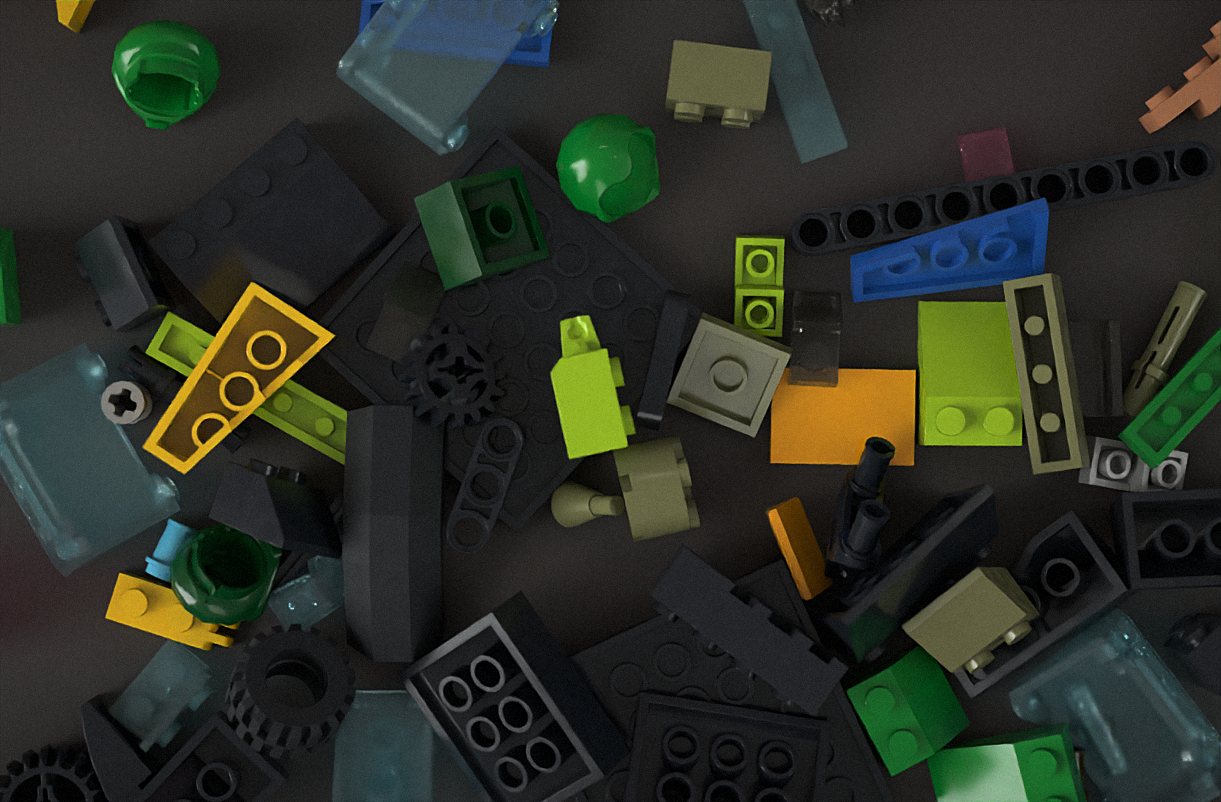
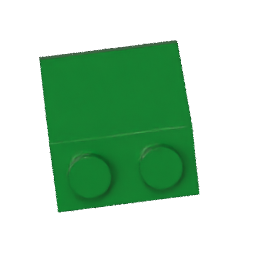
[841,643,970,776]

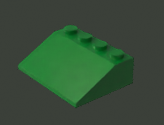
[926,722,1087,802]

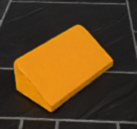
[765,497,832,601]

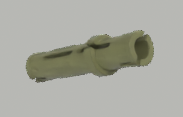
[1114,281,1208,419]

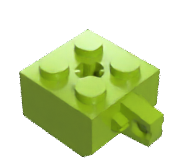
[550,315,635,459]

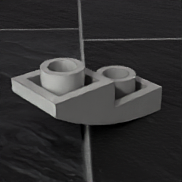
[1078,435,1188,492]

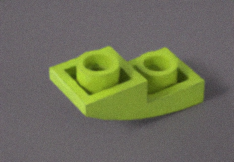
[734,235,785,337]

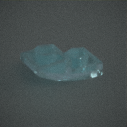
[268,543,345,631]

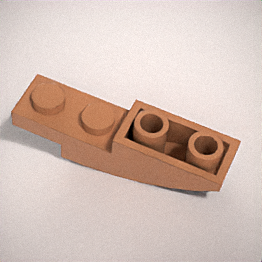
[1138,20,1221,134]

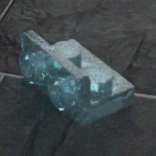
[108,639,216,752]

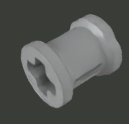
[101,381,154,424]

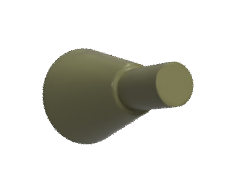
[551,480,625,528]

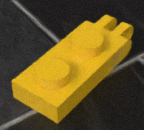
[105,571,240,651]

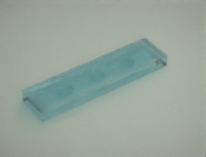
[743,0,848,165]

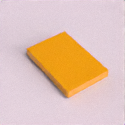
[769,368,916,466]

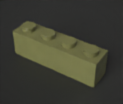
[1003,273,1091,475]

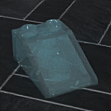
[332,690,434,802]

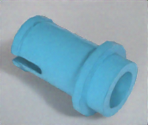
[145,518,197,583]

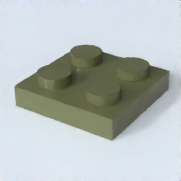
[666,313,792,438]

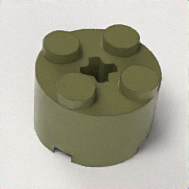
[613,434,700,542]

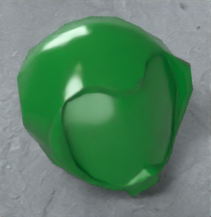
[111,19,222,130]
[556,113,660,223]

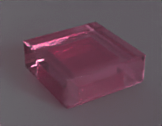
[956,127,1015,182]

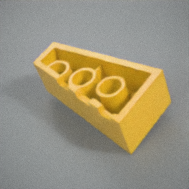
[142,282,336,474]

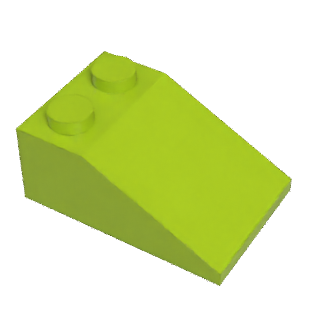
[917,301,1022,446]

